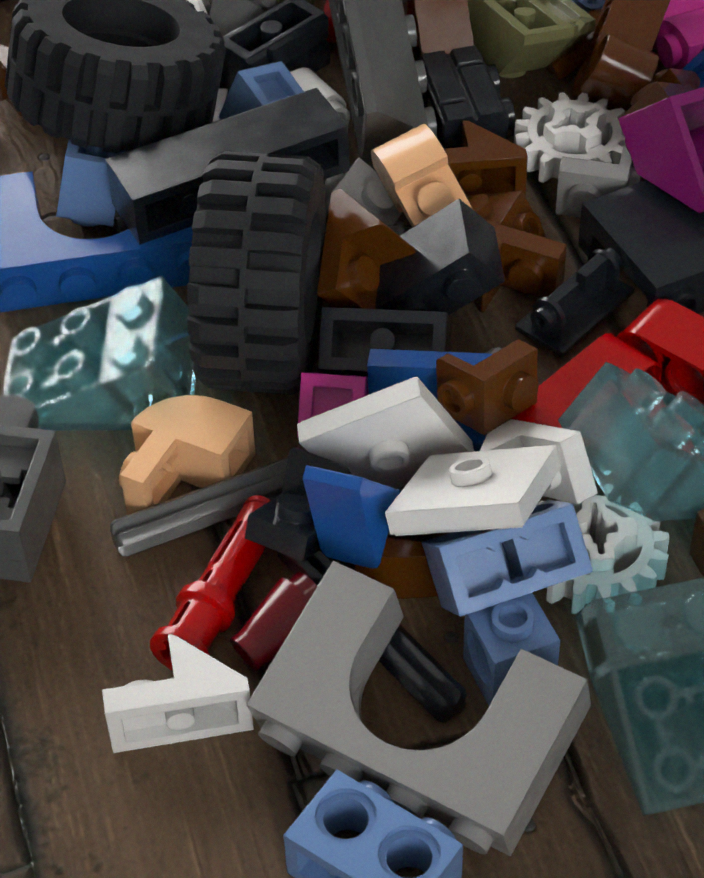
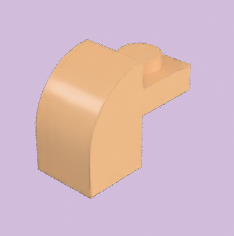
[371,124,473,228]
[119,395,256,515]

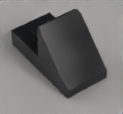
[245,447,352,562]

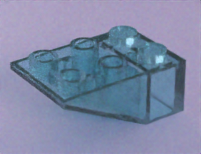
[2,276,196,431]
[558,361,704,521]
[575,577,704,816]

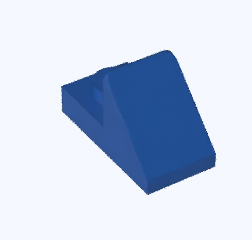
[303,465,401,569]

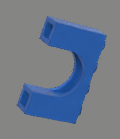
[0,171,193,313]

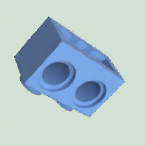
[422,500,593,616]
[283,770,463,878]

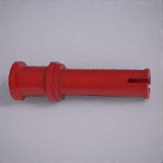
[150,495,271,671]

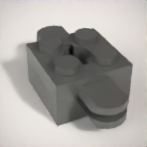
[0,394,66,582]

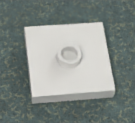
[297,377,474,489]
[385,445,561,536]

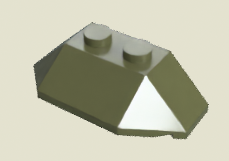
[467,0,596,78]

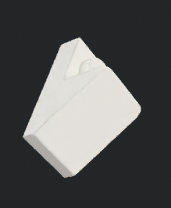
[480,419,598,504]
[102,634,254,753]

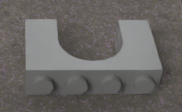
[246,561,591,857]

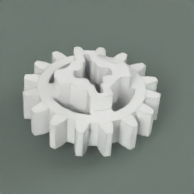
[514,93,625,183]
[538,485,669,617]

